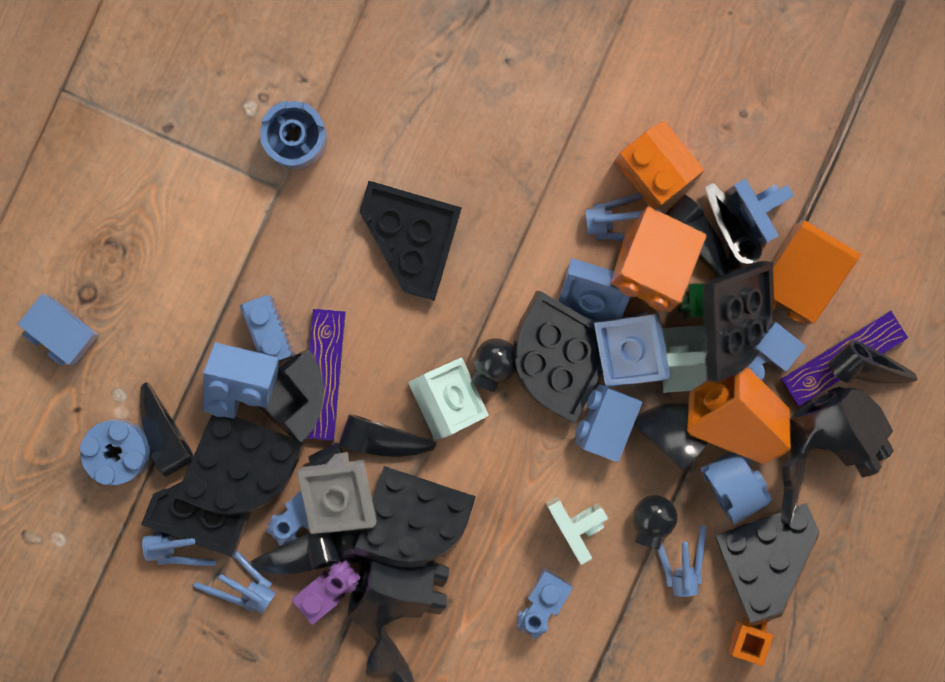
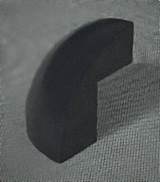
[258,350,324,442]
[634,403,708,470]

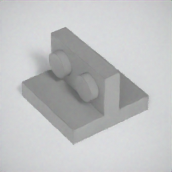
[297,452,377,534]

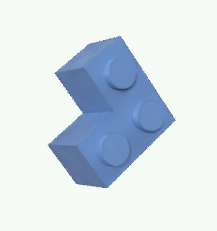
[203,342,279,419]

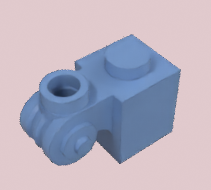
[748,322,807,380]
[266,491,309,546]
[516,567,573,640]

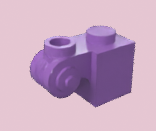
[291,560,361,625]

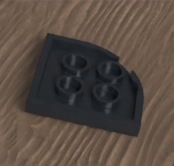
[702,261,774,382]
[513,291,603,423]
[175,415,305,516]
[354,466,476,567]

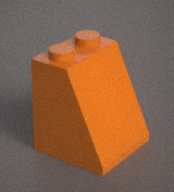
[614,121,704,209]
[611,206,706,312]
[772,220,862,326]
[687,367,790,465]

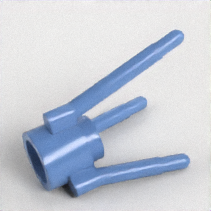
[586,193,660,241]
[657,525,706,597]
[142,530,216,566]
[193,550,276,614]

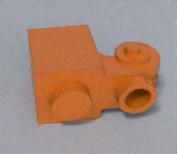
[727,613,774,666]

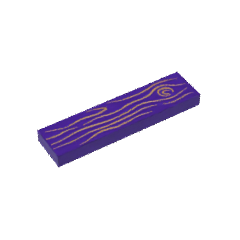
[306,309,346,440]
[780,311,908,406]

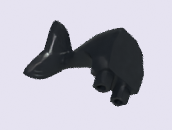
[781,386,894,524]
[348,557,449,682]

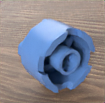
[260,101,328,170]
[80,419,152,485]
[700,451,772,525]

